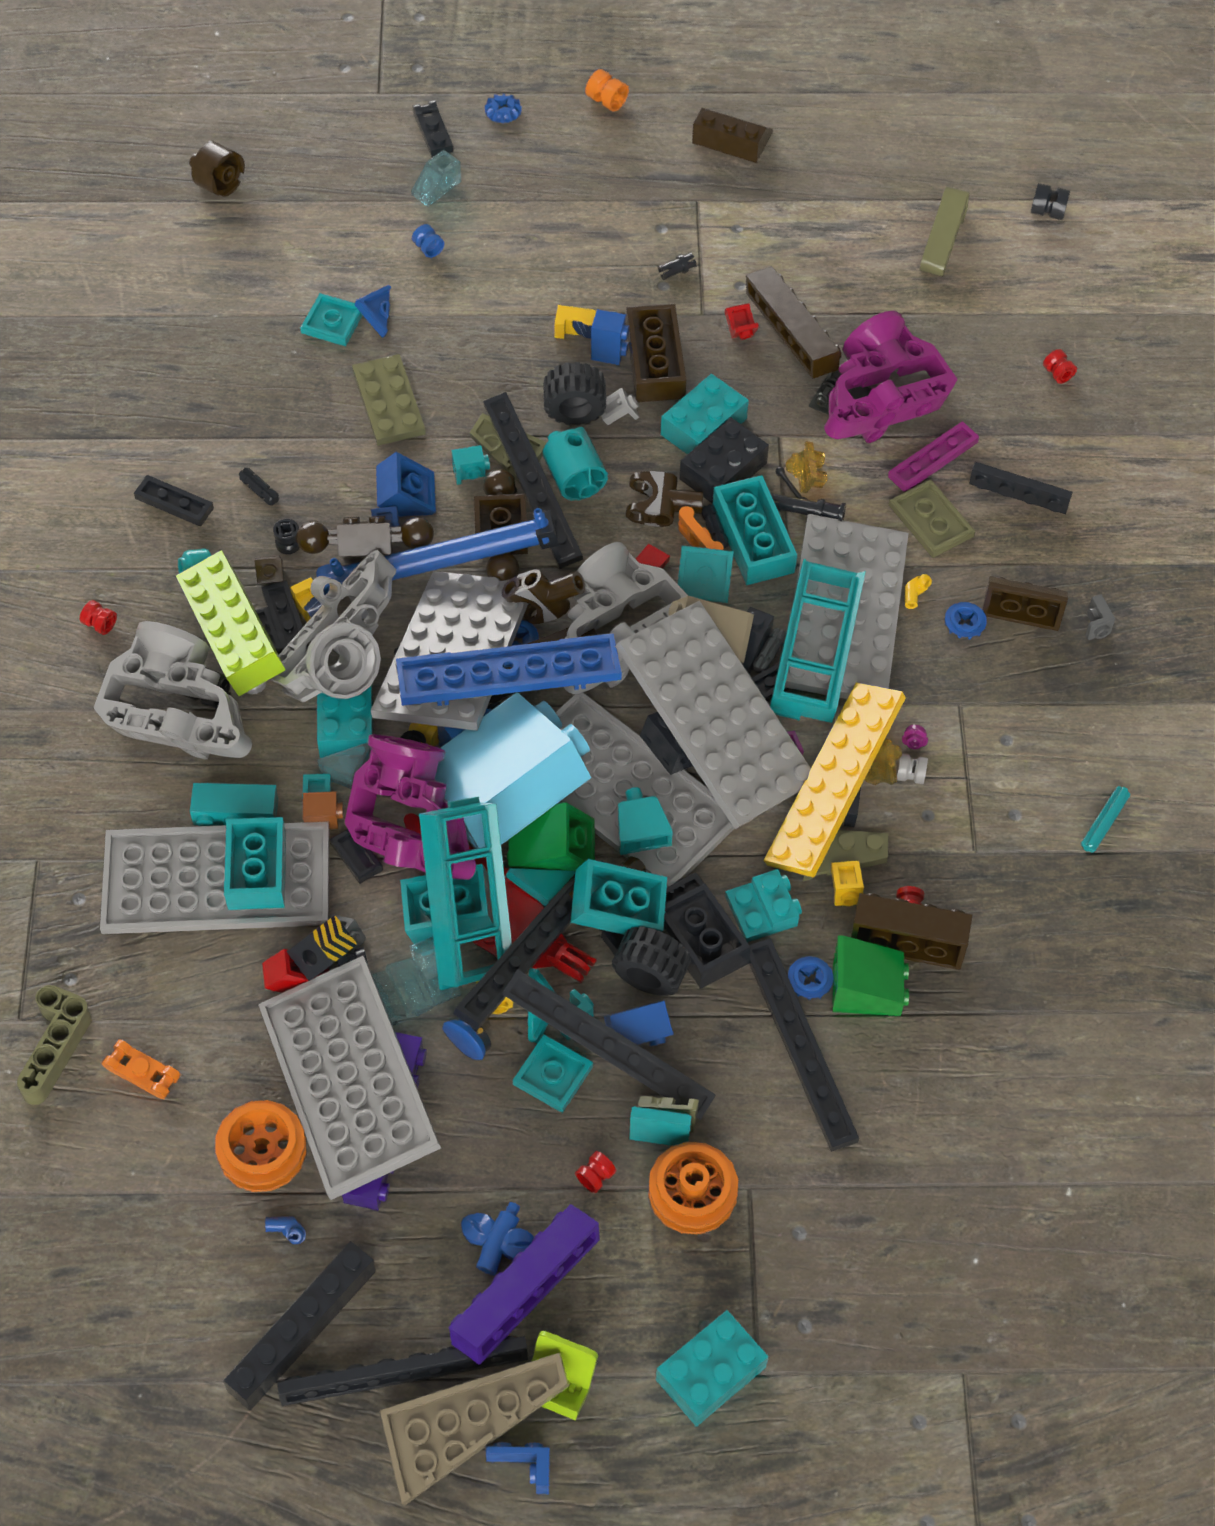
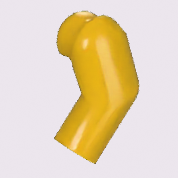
[905,574,932,609]

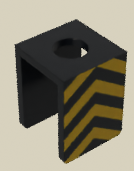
[286,916,357,981]

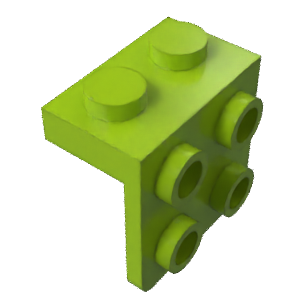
[532,1331,598,1420]

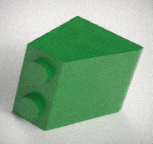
[507,802,595,872]
[832,935,909,1016]

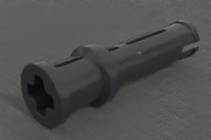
[770,493,846,521]

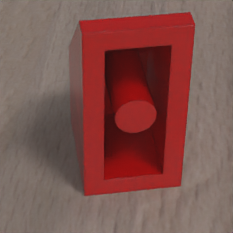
[262,949,329,993]

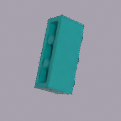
[190,783,279,826]

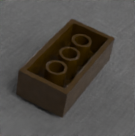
[626,304,686,402]
[851,893,973,970]

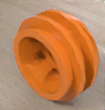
[215,1100,306,1192]
[648,1142,738,1235]

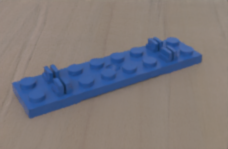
[396,633,622,706]

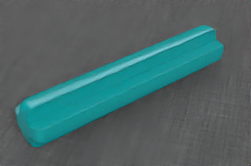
[1081,786,1130,853]

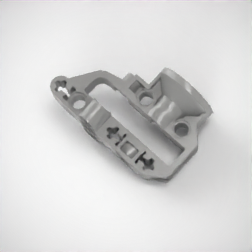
[564,542,688,694]
[270,550,396,702]
[94,621,252,759]

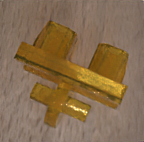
[785,441,828,493]
[865,738,902,785]

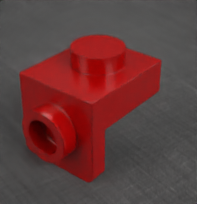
[724,303,759,340]

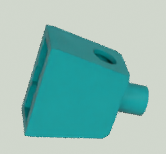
[618,787,673,855]

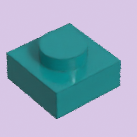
[302,774,331,798]

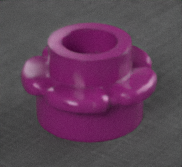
[902,725,928,749]

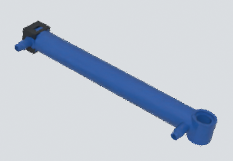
[316,508,559,595]

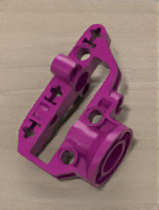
[824,310,957,443]
[345,734,476,880]

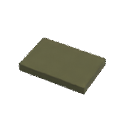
[889,479,975,558]

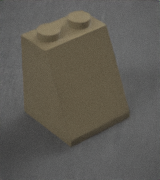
[668,596,754,664]

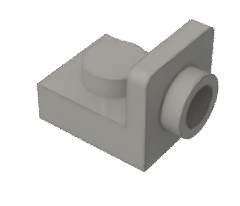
[601,388,639,425]

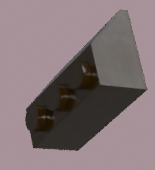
[692,108,773,163]
[982,576,1068,631]

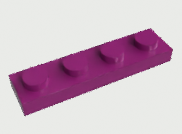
[888,421,979,492]

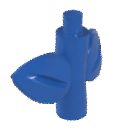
[461,1202,534,1276]

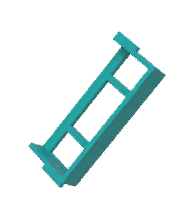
[770,559,866,723]
[419,796,512,990]

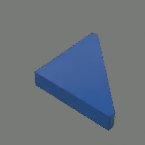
[354,285,391,338]

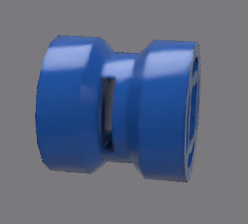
[412,224,445,258]

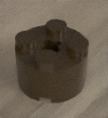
[189,140,245,197]

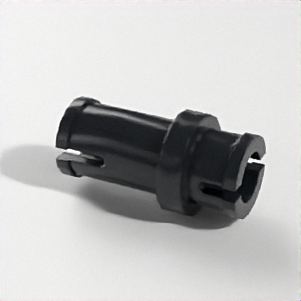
[658,252,697,280]

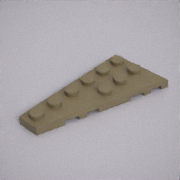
[380,1353,570,1505]

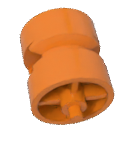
[585,69,629,112]

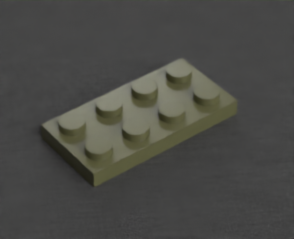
[352,354,426,446]

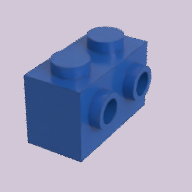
[591,309,629,365]
[604,1001,674,1046]

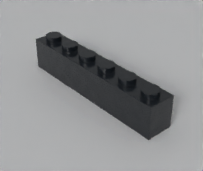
[223,1241,376,1411]

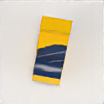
[555,305,596,339]
[290,577,322,622]

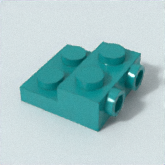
[725,869,802,943]

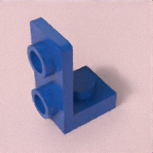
[486,1442,550,1494]

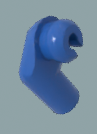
[265,1216,306,1245]

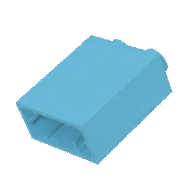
[435,692,591,857]

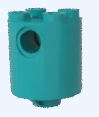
[543,427,608,501]

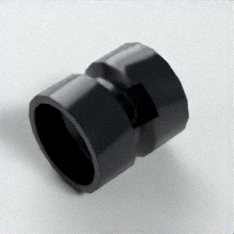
[1031,183,1071,221]

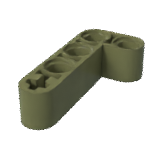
[919,186,970,277]
[17,985,92,1105]

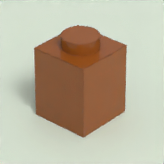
[303,792,344,829]

